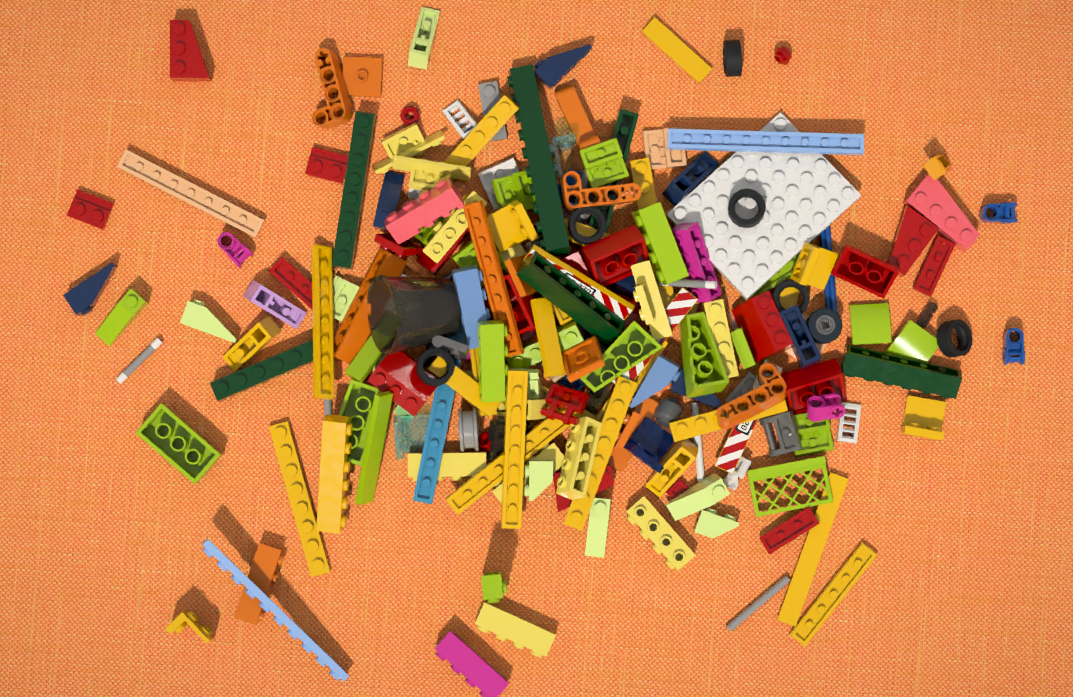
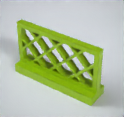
[746,456,833,517]

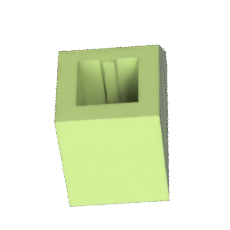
[525,460,553,501]
[693,508,739,538]

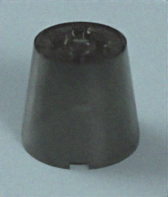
[367,275,460,355]

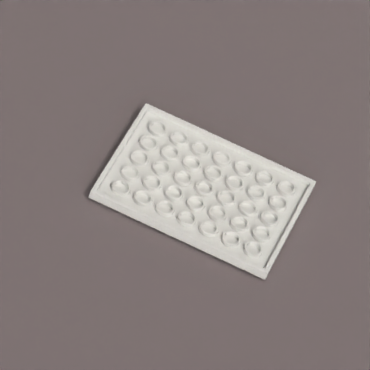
[666,112,861,300]

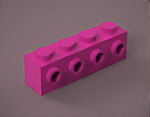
[671,222,722,303]
[435,630,509,697]

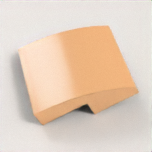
[642,127,687,170]

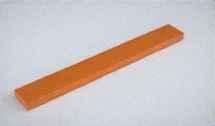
[463,200,524,358]

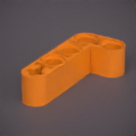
[312,48,353,129]
[554,84,601,150]
[561,171,641,210]
[716,363,786,430]

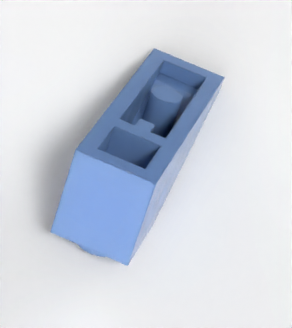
[629,354,681,408]

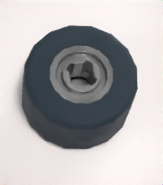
[806,308,843,344]

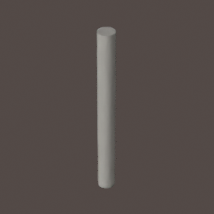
[726,575,790,631]

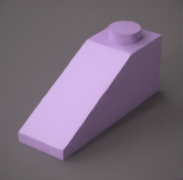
[243,280,307,329]

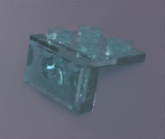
[549,133,576,180]
[393,413,430,460]

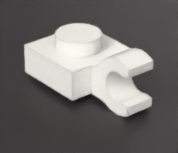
[723,457,751,491]

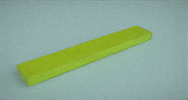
[355,391,393,505]

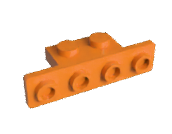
[607,398,658,472]

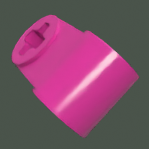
[217,232,254,268]
[807,393,846,422]

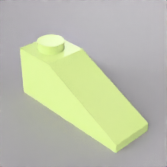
[408,7,440,70]
[180,299,238,343]
[665,473,730,521]
[585,498,611,558]

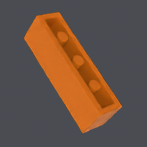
[233,542,285,625]

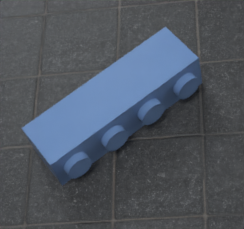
[452,265,490,349]

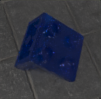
[623,416,674,474]

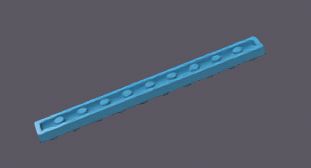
[413,309,465,505]

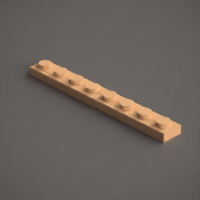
[117,150,265,238]

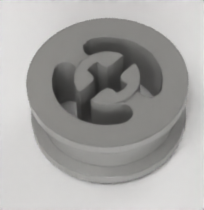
[458,407,479,452]

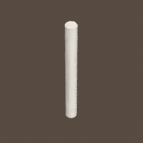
[691,403,705,481]

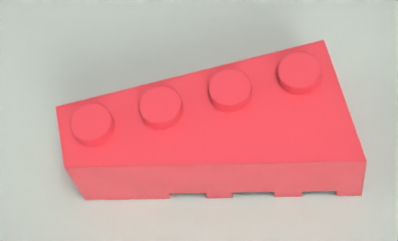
[903,173,979,252]
[384,177,465,245]

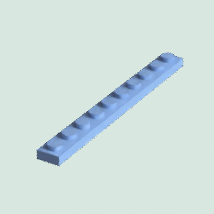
[667,129,864,155]
[202,538,349,681]

